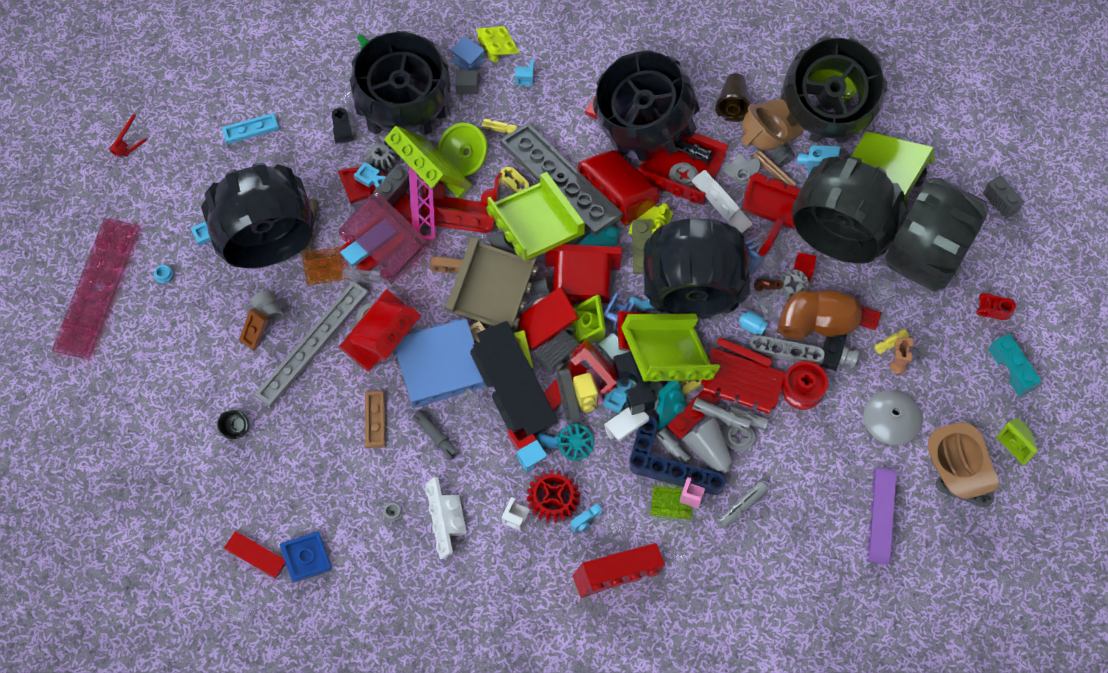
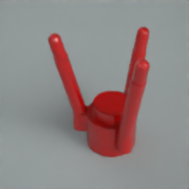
[109,114,147,158]

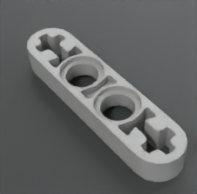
[750,335,824,365]

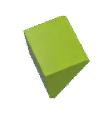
[573,295,606,343]

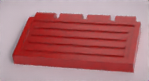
[741,172,800,230]
[700,348,786,414]

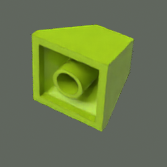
[996,417,1038,466]

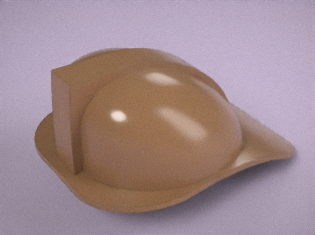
[741,100,804,150]
[928,422,999,499]

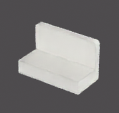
[604,407,649,441]

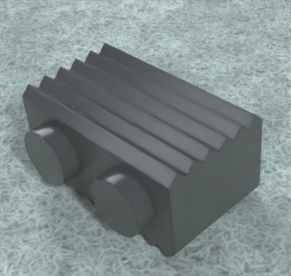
[373,166,410,211]
[983,175,1024,219]
[536,330,580,375]

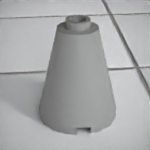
[682,418,733,474]

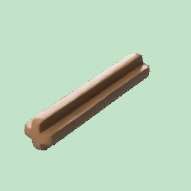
[753,150,797,187]

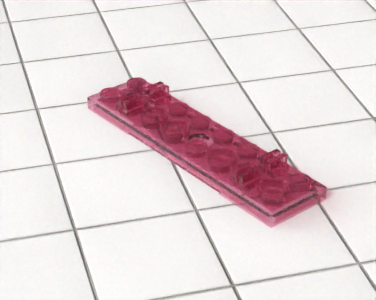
[52,218,140,360]

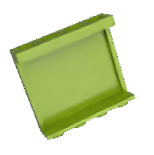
[384,126,472,199]
[851,131,935,208]
[486,172,585,261]
[621,314,720,382]

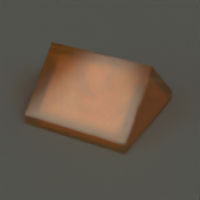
[302,246,345,286]

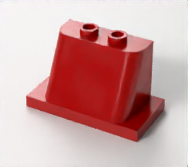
[545,244,622,304]
[338,289,421,372]

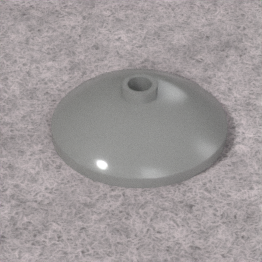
[863,390,922,446]

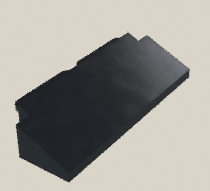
[470,321,559,436]

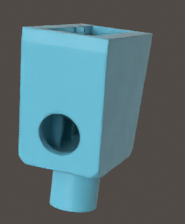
[797,145,840,174]

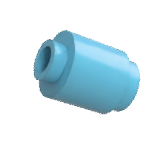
[738,310,768,336]

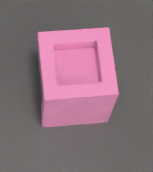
[679,477,705,509]

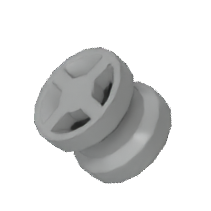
[839,346,859,369]

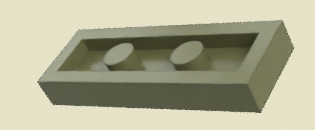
[632,220,651,274]

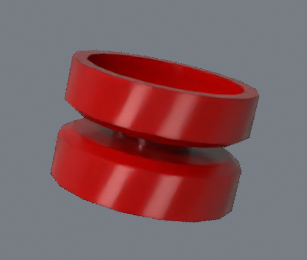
[782,361,828,410]

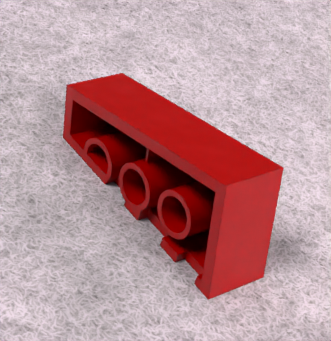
[573,543,665,598]

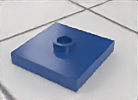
[279,531,332,583]

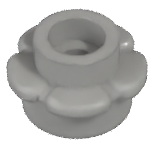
[383,503,403,522]

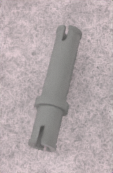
[692,397,751,432]
[717,481,768,529]

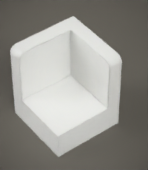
[502,497,529,531]

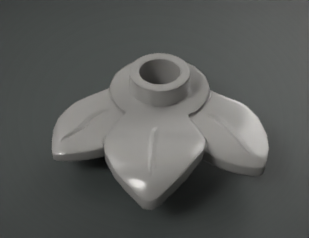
[724,154,760,185]

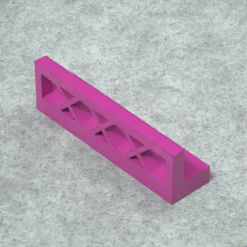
[409,166,435,240]

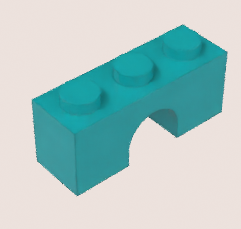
[988,333,1042,397]

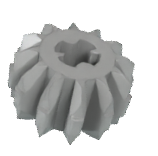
[365,141,397,173]

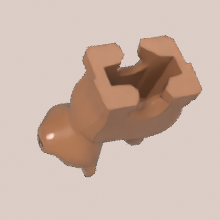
[888,337,914,375]

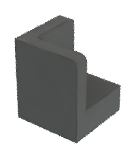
[455,70,478,94]

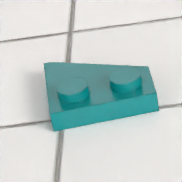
[577,225,621,247]
[657,381,687,431]

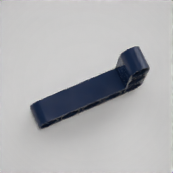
[629,416,726,495]

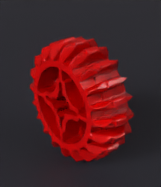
[526,470,580,524]

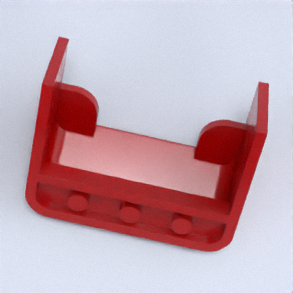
[420,172,502,233]

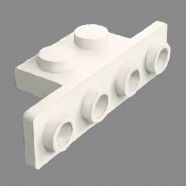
[692,170,752,233]
[425,477,467,559]

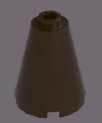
[715,73,751,122]

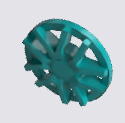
[557,424,594,461]

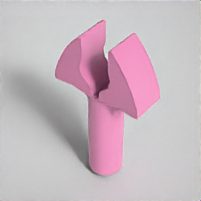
[586,368,604,405]

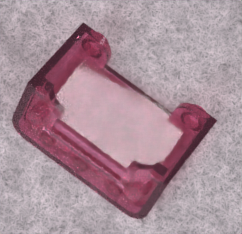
[338,192,427,284]

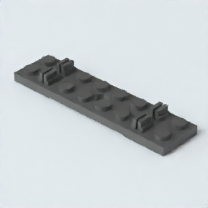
[500,123,623,236]

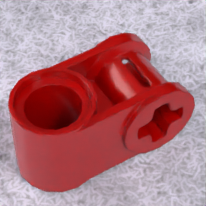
[976,293,1016,321]

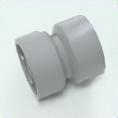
[251,290,284,326]

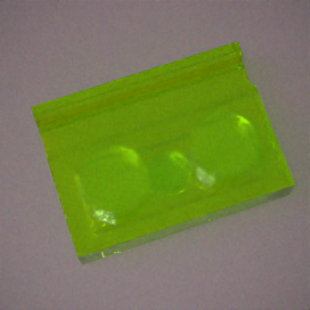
[650,486,692,520]

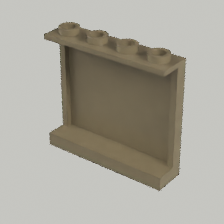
[446,237,539,330]

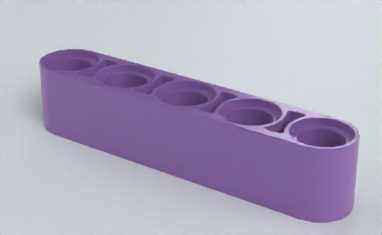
[867,467,896,565]

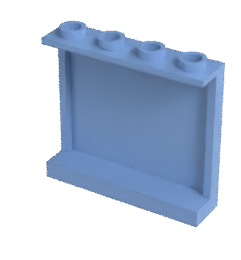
[395,319,487,408]

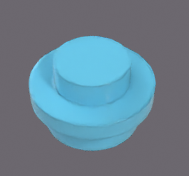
[154,265,173,283]

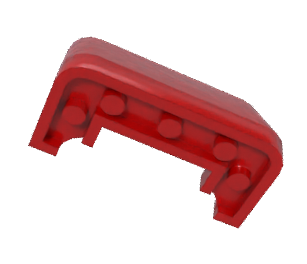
[578,149,660,227]

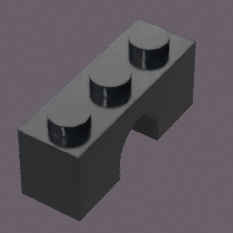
[613,351,657,415]

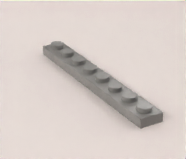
[254,281,369,408]

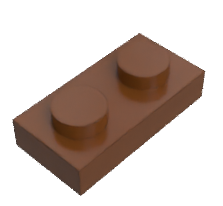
[239,308,269,350]

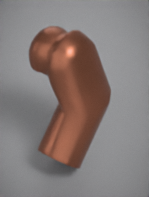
[754,278,783,291]

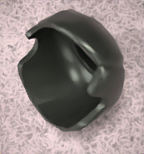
[217,410,249,439]

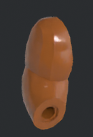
[777,289,863,340]

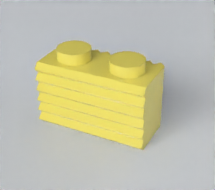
[573,373,598,413]

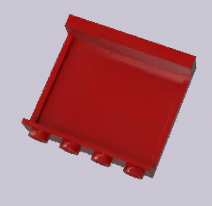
[636,132,729,205]

